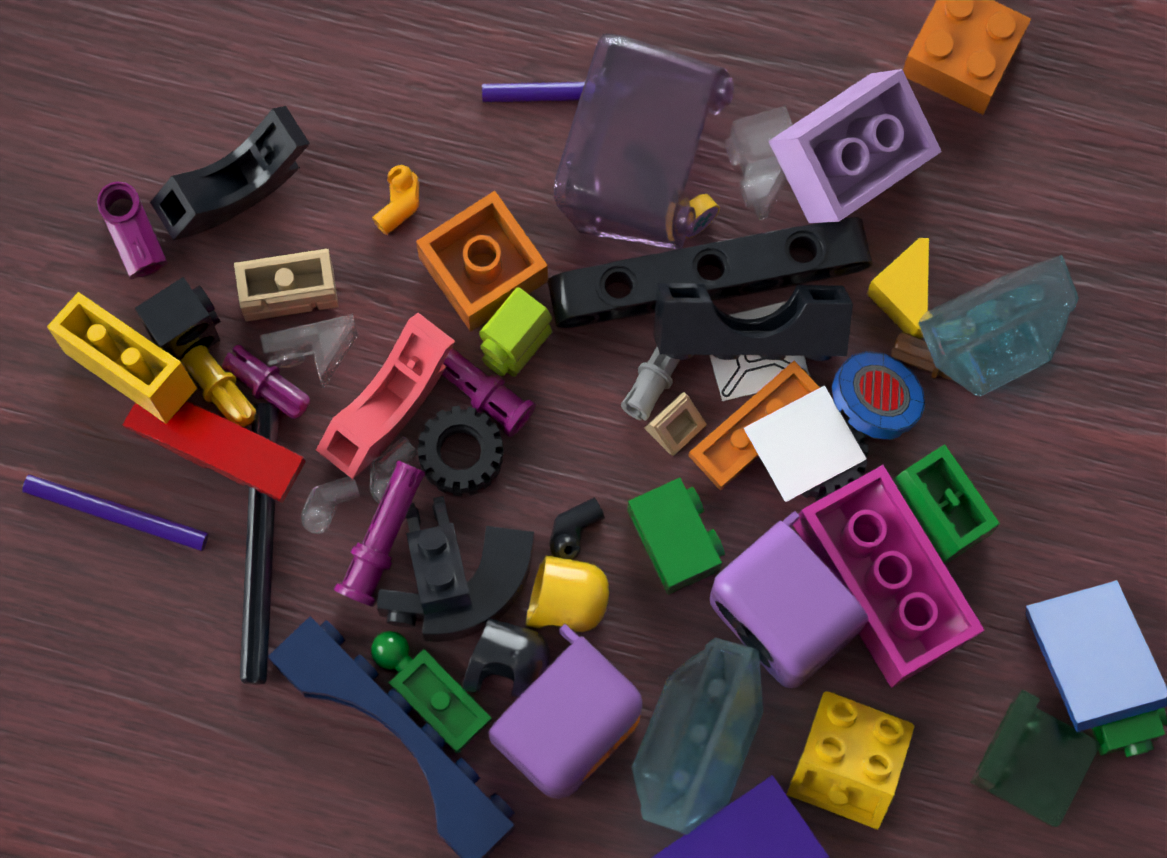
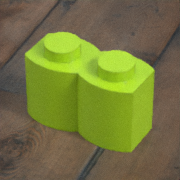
[479,288,552,377]

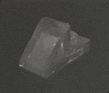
[260,314,358,389]

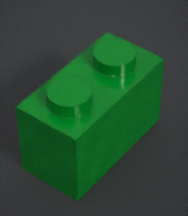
[627,477,725,595]

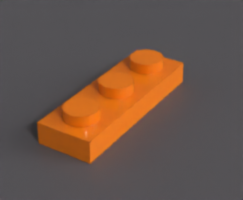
[689,360,820,491]

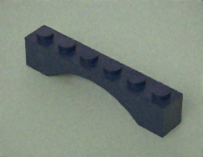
[268,616,515,858]

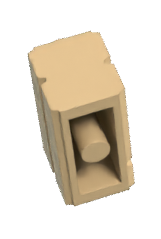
[234,249,339,321]

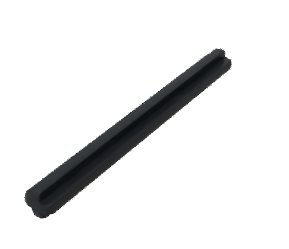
[240,403,279,685]

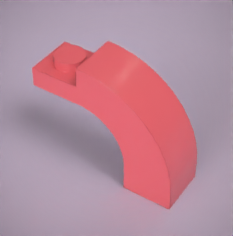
[316,313,455,479]

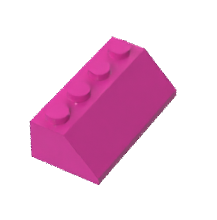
[793,465,985,688]

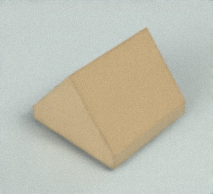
[644,392,707,456]

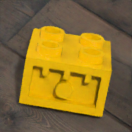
[786,691,914,830]

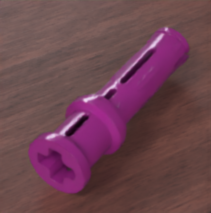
[441,348,536,437]
[334,460,426,607]

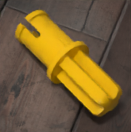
[181,345,256,428]

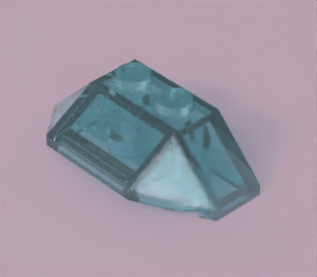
[918,255,1079,396]
[632,637,764,835]

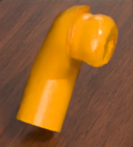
[372,165,419,235]

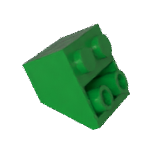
[893,444,1000,565]

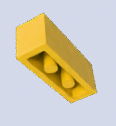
[47,292,197,423]

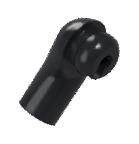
[549,497,605,560]

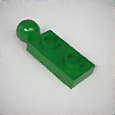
[371,631,492,754]

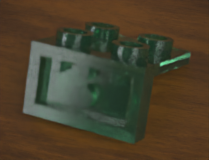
[970,689,1100,828]

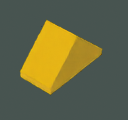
[867,238,929,339]

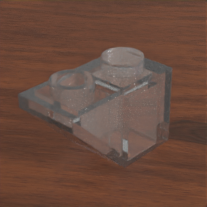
[725,105,792,220]

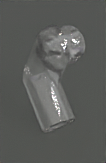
[369,436,418,503]
[301,476,361,534]

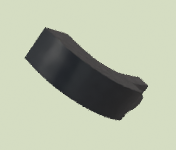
[150,106,310,240]
[377,526,535,642]

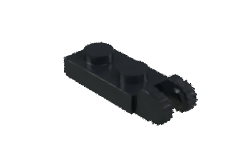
[406,496,471,615]

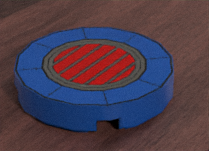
[832,351,925,440]

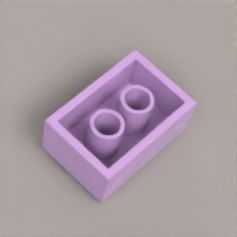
[768,69,942,223]

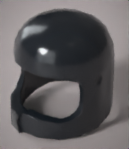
[463,619,550,697]

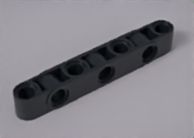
[547,217,873,328]

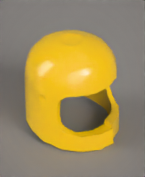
[525,556,609,632]

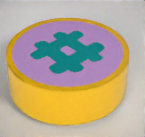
[674,194,720,239]

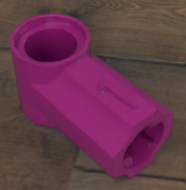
[97,181,168,280]

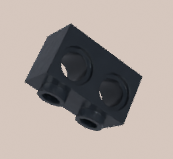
[135,277,221,362]

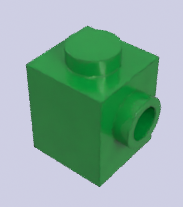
[1092,707,1167,758]

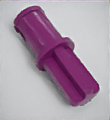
[222,345,310,419]

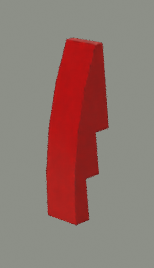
[122,401,306,503]

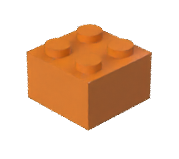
[903,0,1031,115]
[416,191,548,332]

